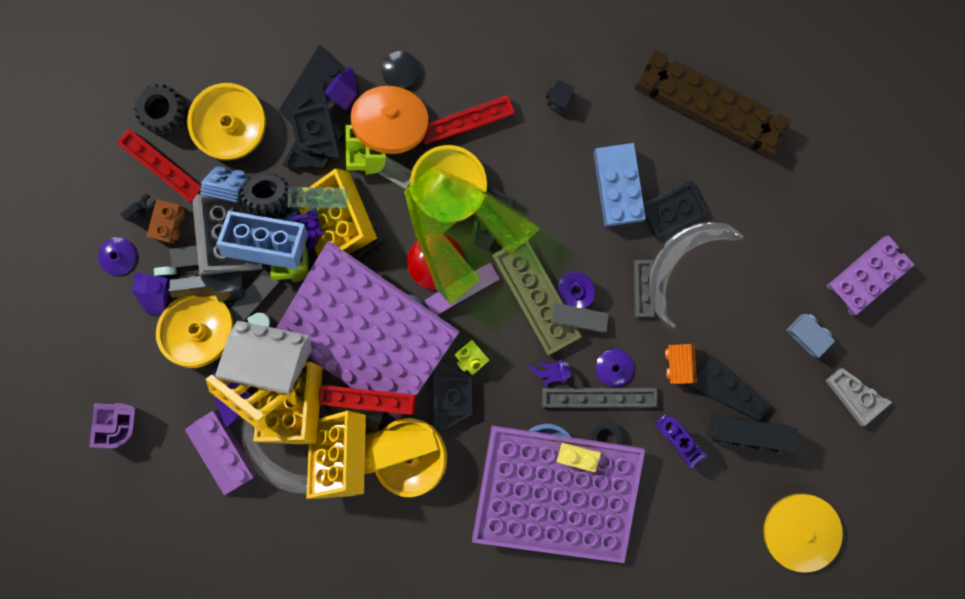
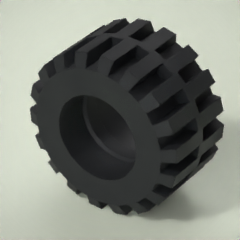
[133,83,188,136]
[240,173,293,220]

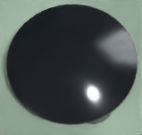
[381,51,419,89]

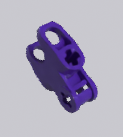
[656,415,707,470]

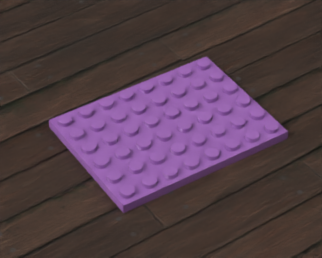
[276,241,460,420]
[472,425,645,563]

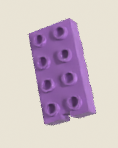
[826,236,914,315]

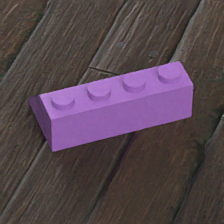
[185,409,258,495]

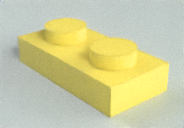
[557,442,601,472]

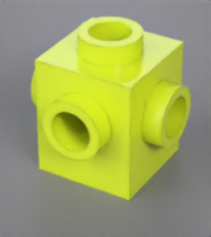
[455,340,489,375]

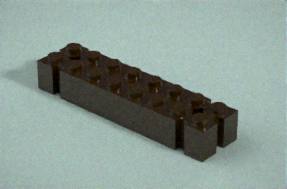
[634,50,792,158]

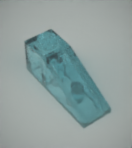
[288,187,347,209]

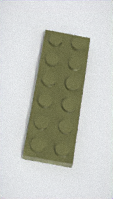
[492,236,581,355]

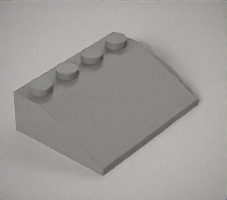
[192,194,262,275]
[215,321,312,394]

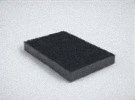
[643,180,709,240]

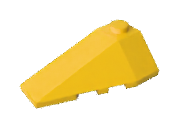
[364,430,439,474]

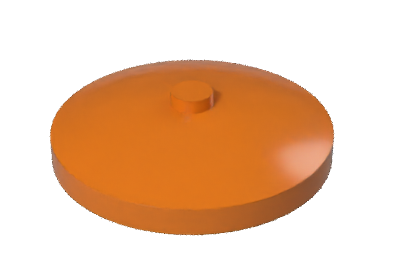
[351,86,428,154]

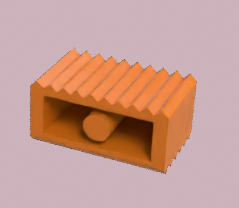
[665,344,697,384]

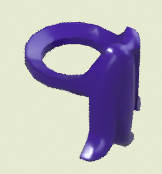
[292,209,325,253]
[528,359,571,387]

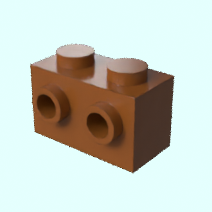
[147,199,185,244]

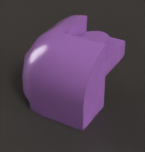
[89,403,135,448]

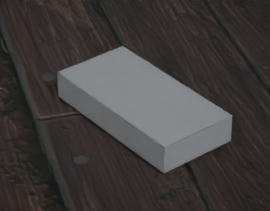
[377,156,412,190]

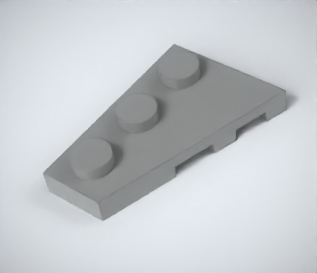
[825,368,892,426]

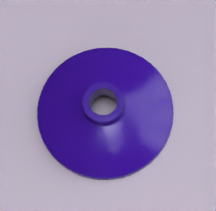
[98,237,137,275]
[558,272,595,308]
[596,349,634,387]

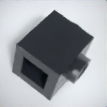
[546,80,575,112]

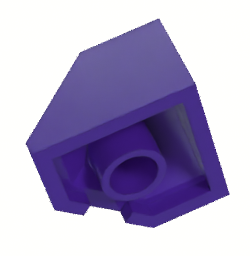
[324,66,359,114]
[132,272,172,316]

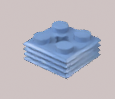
[200,166,250,203]

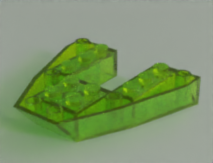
[404,166,540,305]

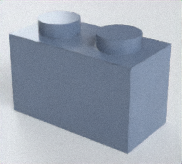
[786,314,835,357]

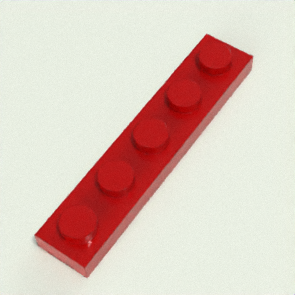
[423,95,514,146]
[117,128,202,203]
[319,385,416,415]

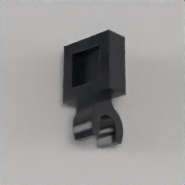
[120,194,156,222]

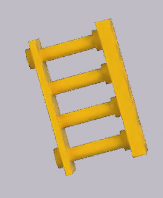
[206,375,297,432]

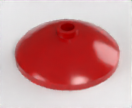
[407,233,464,290]

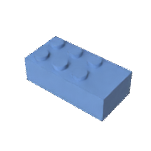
[593,143,645,227]
[216,211,308,269]

